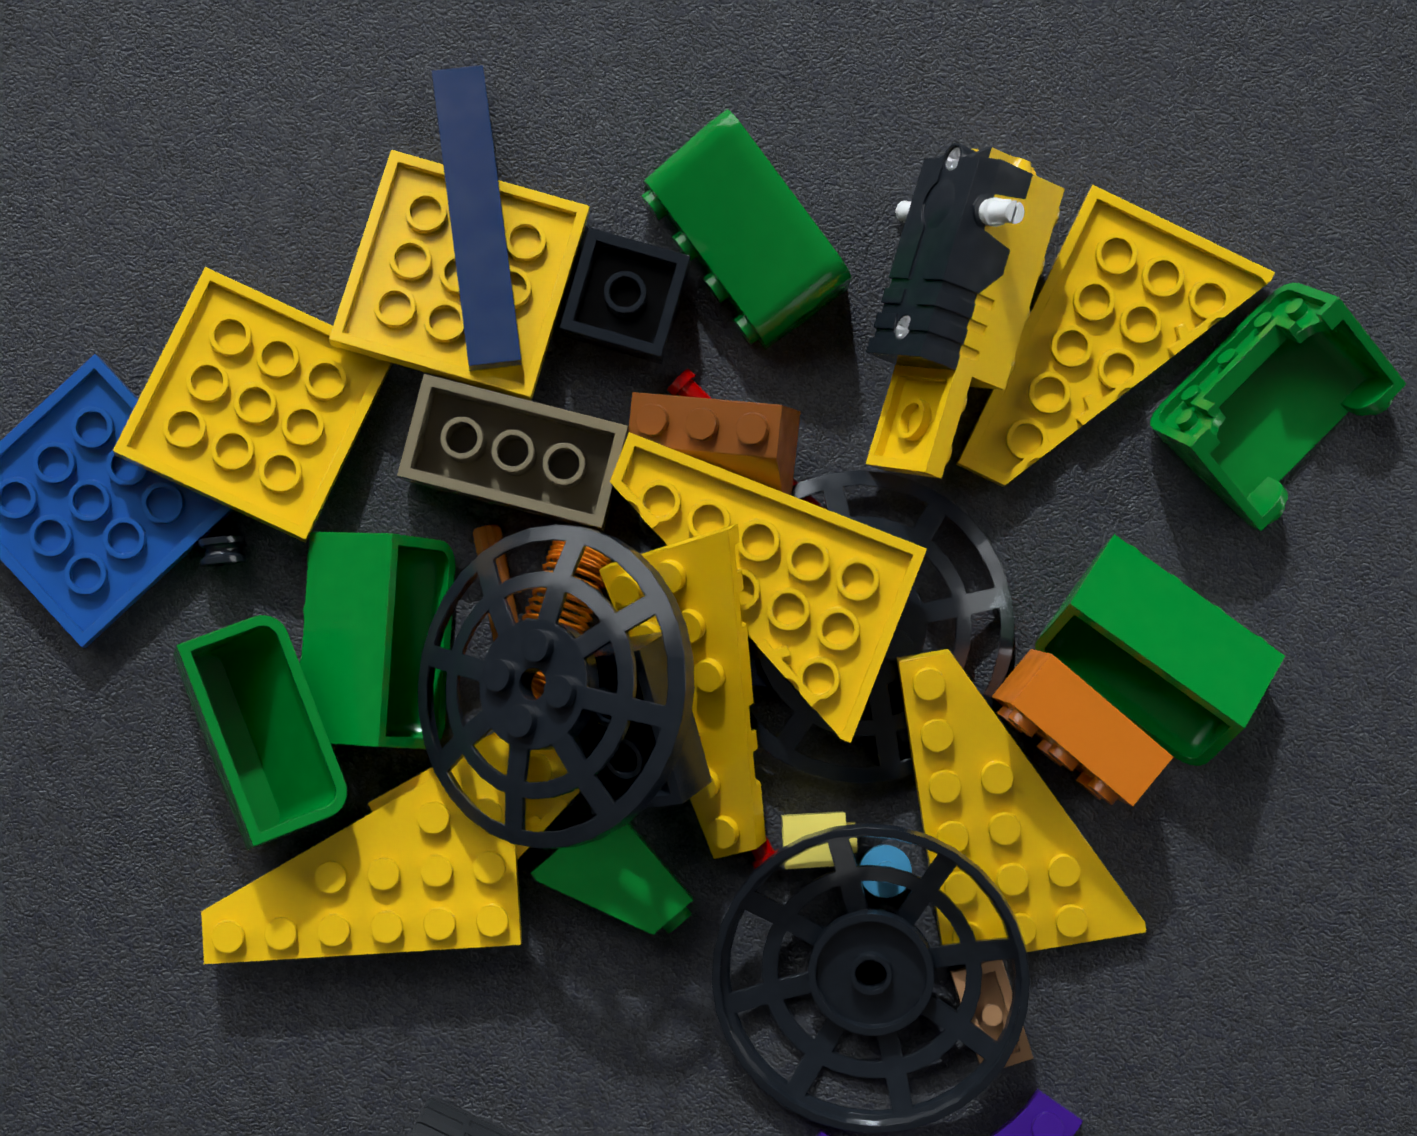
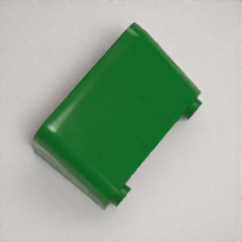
[1150,283,1406,531]

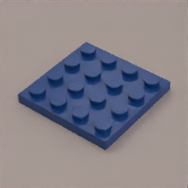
[0,354,235,648]

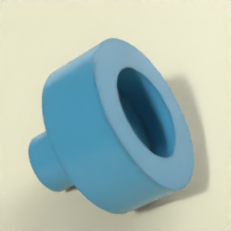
[859,844,912,898]

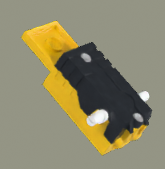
[866,143,1065,479]

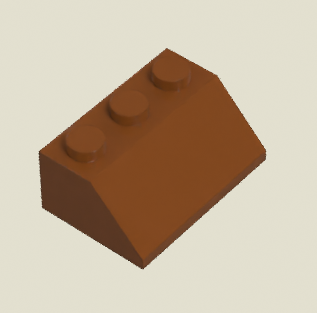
[628,392,801,496]

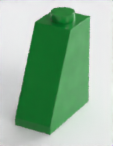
[530,823,693,935]

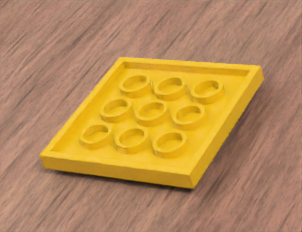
[329,150,590,401]
[113,267,393,543]

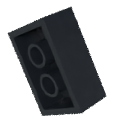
[574,632,712,815]

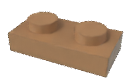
[950,960,1033,1068]

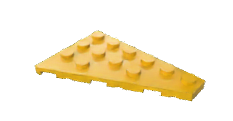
[956,185,1275,487]
[610,432,927,743]
[896,649,1146,952]
[201,739,522,964]

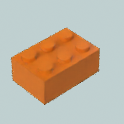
[992,649,1173,806]

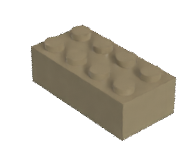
[397,374,628,532]

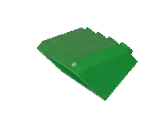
[641,109,852,350]
[300,532,455,749]
[1035,534,1285,766]
[173,615,347,851]

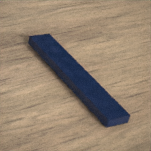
[432,65,522,371]

